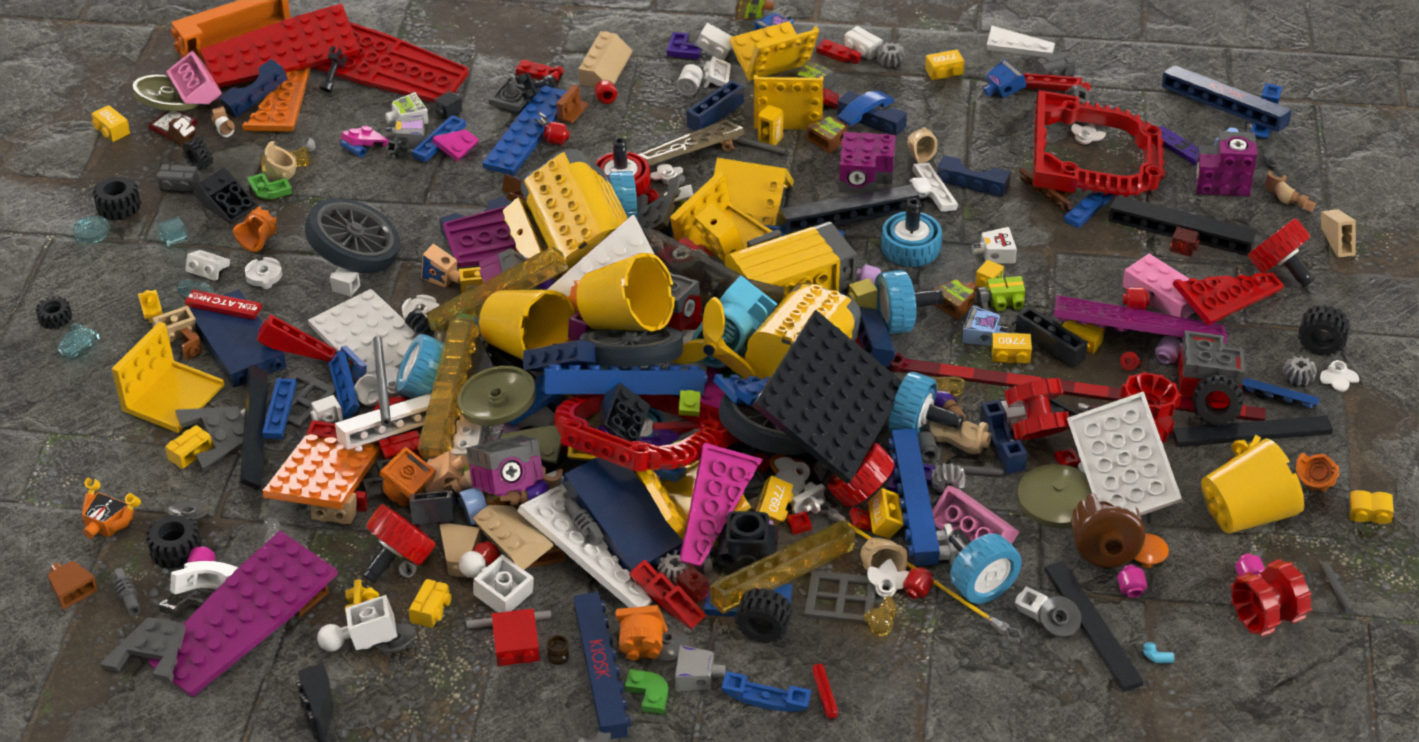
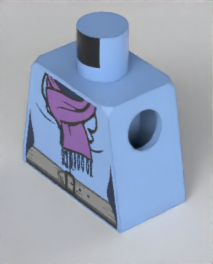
[962,306,1009,346]

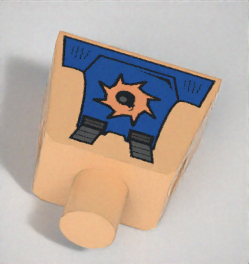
[421,244,460,287]

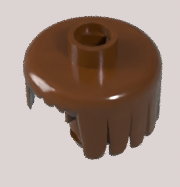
[1070,493,1145,568]

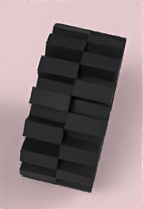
[182,137,213,171]
[35,296,72,329]

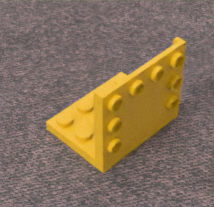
[729,21,819,81]
[754,75,823,130]
[714,158,794,226]
[670,171,772,281]
[111,322,225,433]
[637,461,751,540]

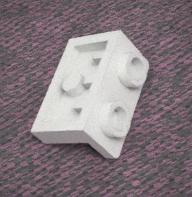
[702,56,731,88]
[185,250,230,280]

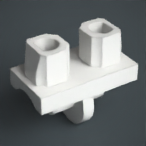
[790,482,825,514]
[936,524,957,565]

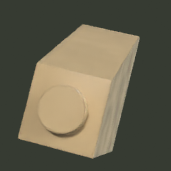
[1321,209,1356,258]
[439,523,482,578]

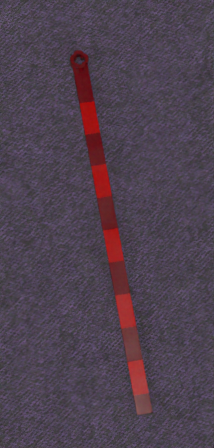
[886,353,1266,421]

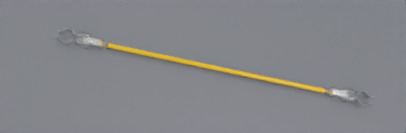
[819,501,1023,643]

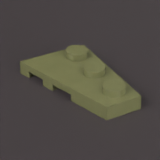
[501,425,562,464]

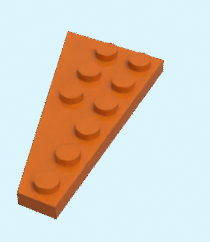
[242,68,311,132]

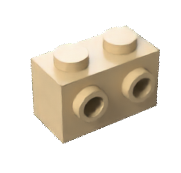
[153,305,196,342]
[311,493,356,524]

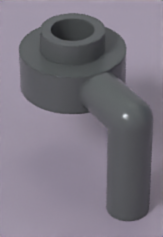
[967,287,991,317]
[699,546,717,573]

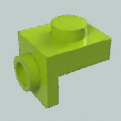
[679,390,700,416]

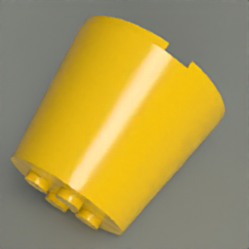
[577,253,675,331]
[479,290,575,360]
[1201,439,1304,534]

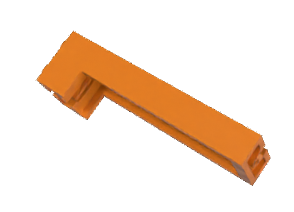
[171,0,291,61]

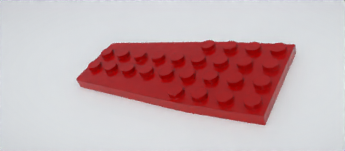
[201,3,361,87]
[313,21,469,103]

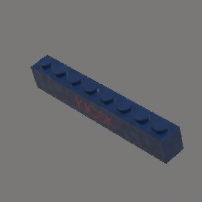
[1161,65,1292,132]
[573,592,631,739]

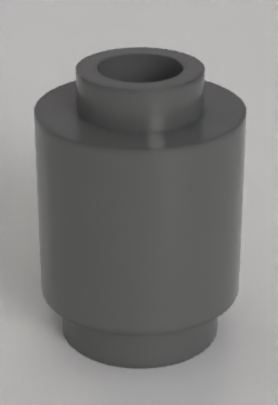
[917,432,938,461]

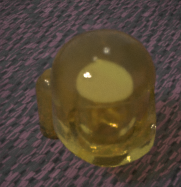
[863,596,897,636]

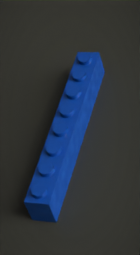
[543,364,705,395]
[888,429,940,566]

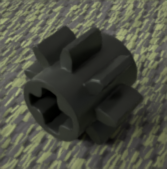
[386,137,408,159]

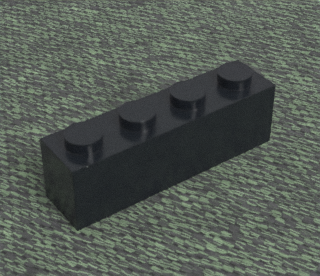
[1015,306,1088,368]

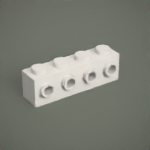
[450,410,487,459]

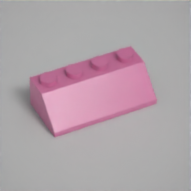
[166,51,222,104]
[932,486,1020,544]

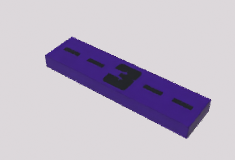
[1159,126,1198,165]

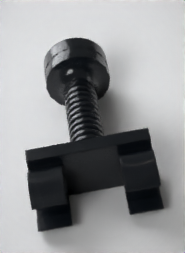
[319,46,347,93]
[515,73,556,100]

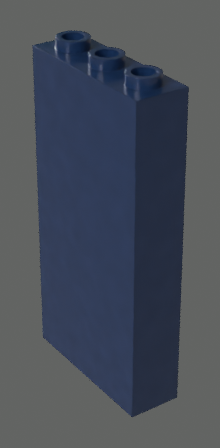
[189,289,286,388]
[562,457,683,579]

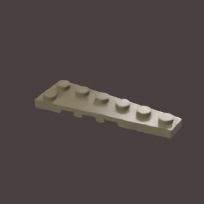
[639,119,744,166]

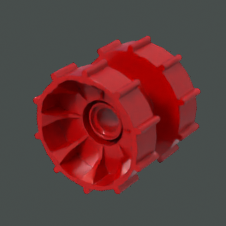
[1120,371,1182,443]
[1004,378,1070,440]
[1230,559,1312,637]

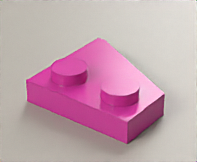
[341,126,389,146]
[432,129,479,162]

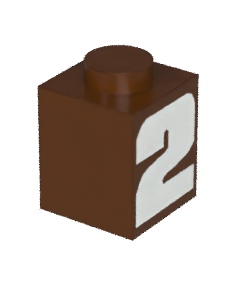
[167,115,197,147]

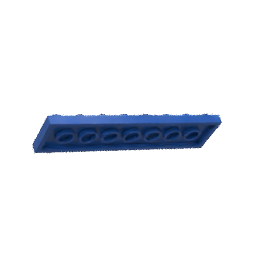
[482,86,567,176]

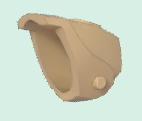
[907,127,937,164]
[264,141,296,181]
[860,538,907,572]

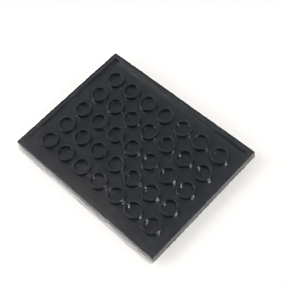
[752,309,902,484]

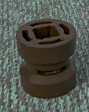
[547,635,569,665]

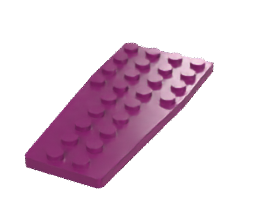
[443,200,526,268]
[1054,295,1227,344]
[149,530,338,697]

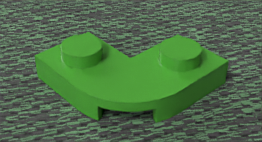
[247,173,292,199]
[625,669,668,714]

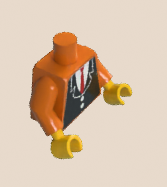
[82,478,141,539]

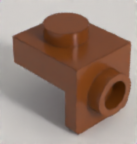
[181,327,202,360]

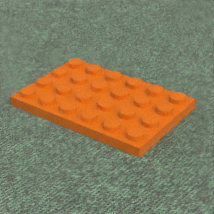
[263,435,381,509]

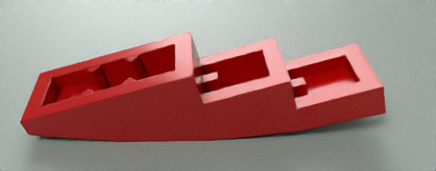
[628,559,707,629]

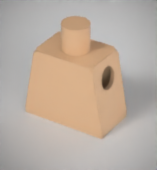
[425,452,469,492]

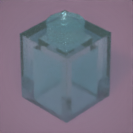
[157,216,188,246]

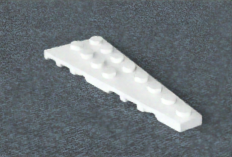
[547,215,655,297]
[518,486,652,608]

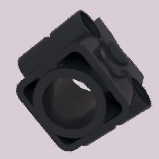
[717,511,778,577]

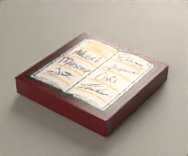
[148,111,197,141]

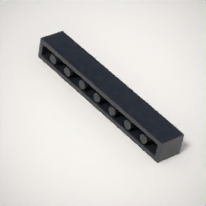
[779,185,920,235]
[1108,195,1257,256]

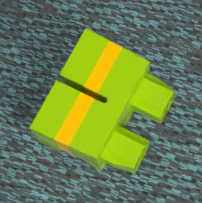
[986,276,1025,311]

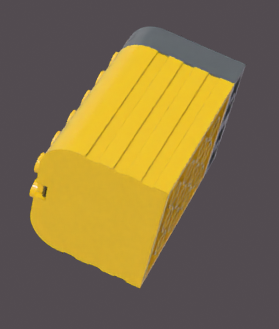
[520,149,628,275]
[725,221,857,314]
[742,283,861,380]

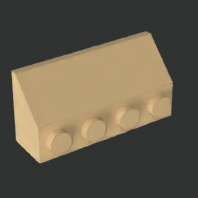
[579,31,632,88]
[472,505,554,570]

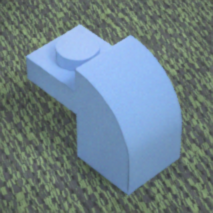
[457,488,487,525]

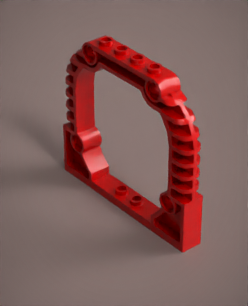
[1032,90,1165,198]
[554,394,739,472]

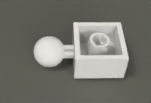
[459,551,534,613]
[317,595,397,651]

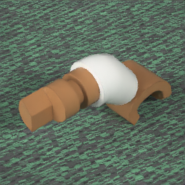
[211,106,234,137]

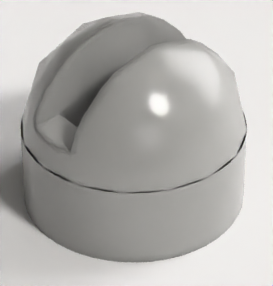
[301,137,316,152]
[399,559,417,577]

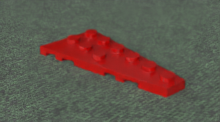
[1172,272,1284,326]

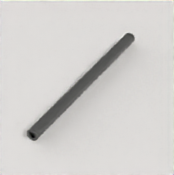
[373,336,391,427]

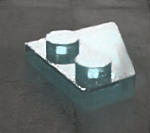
[57,323,99,358]

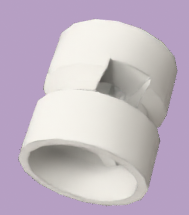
[677,64,703,96]

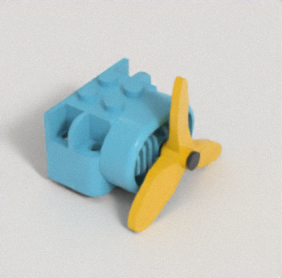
[672,275,777,379]

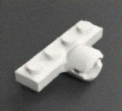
[909,163,958,211]

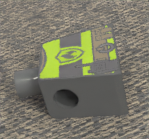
[796,60,834,89]

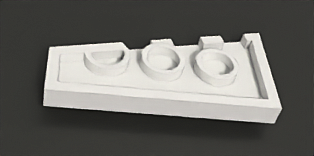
[986,26,1055,57]

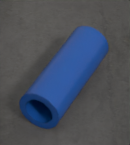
[340,139,367,158]

